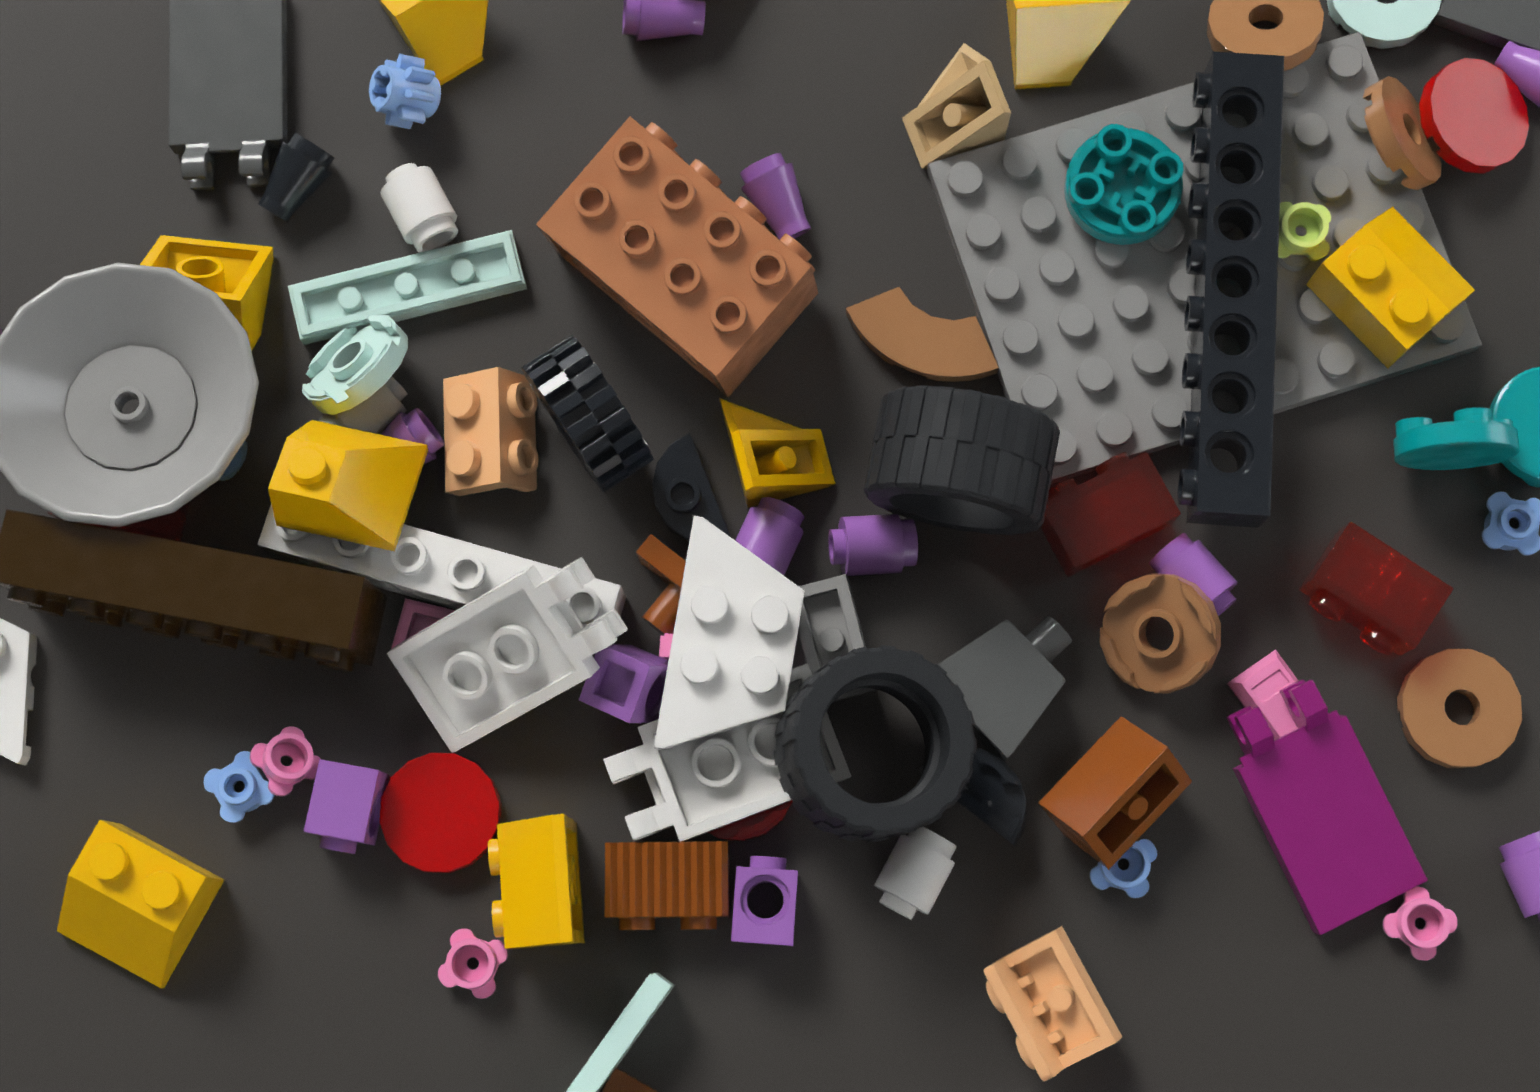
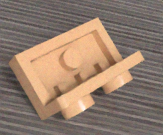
[443,367,539,496]
[984,926,1122,1082]

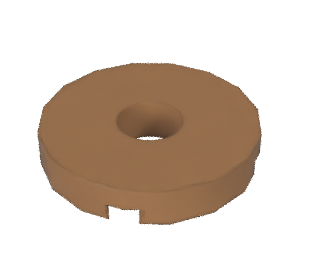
[1207,0,1324,71]
[1363,76,1442,191]
[1100,573,1221,694]
[1397,649,1522,768]

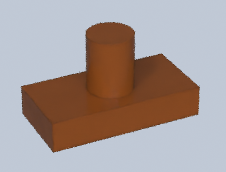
[636,534,686,636]

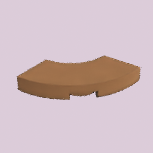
[846,287,999,382]

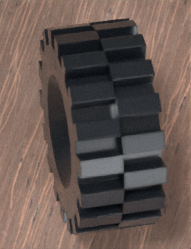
[521,335,654,493]

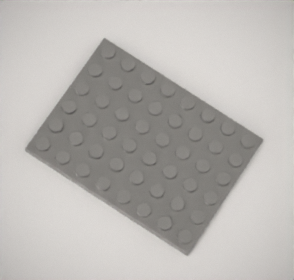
[927,32,1482,484]

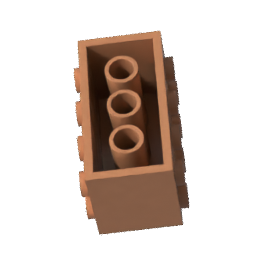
[536,116,819,398]

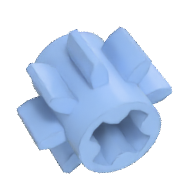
[369,54,441,129]

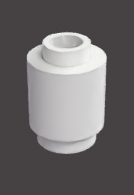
[380,163,458,253]
[874,827,957,920]

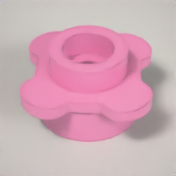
[250,726,320,797]
[1383,886,1457,961]
[438,928,508,999]

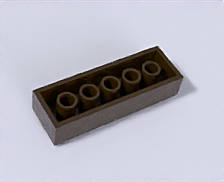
[0,509,387,672]

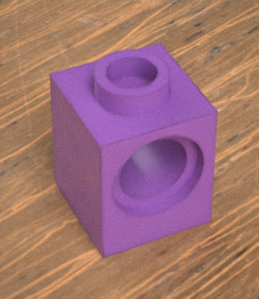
[579,644,668,723]
[304,759,390,854]
[731,856,798,946]

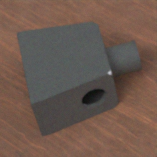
[938,616,1072,761]

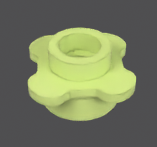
[1278,201,1331,261]

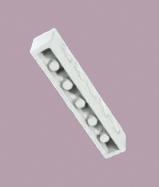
[257,504,626,627]

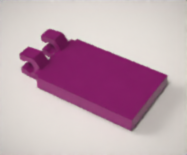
[1226,680,1428,935]

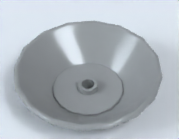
[0,263,259,527]

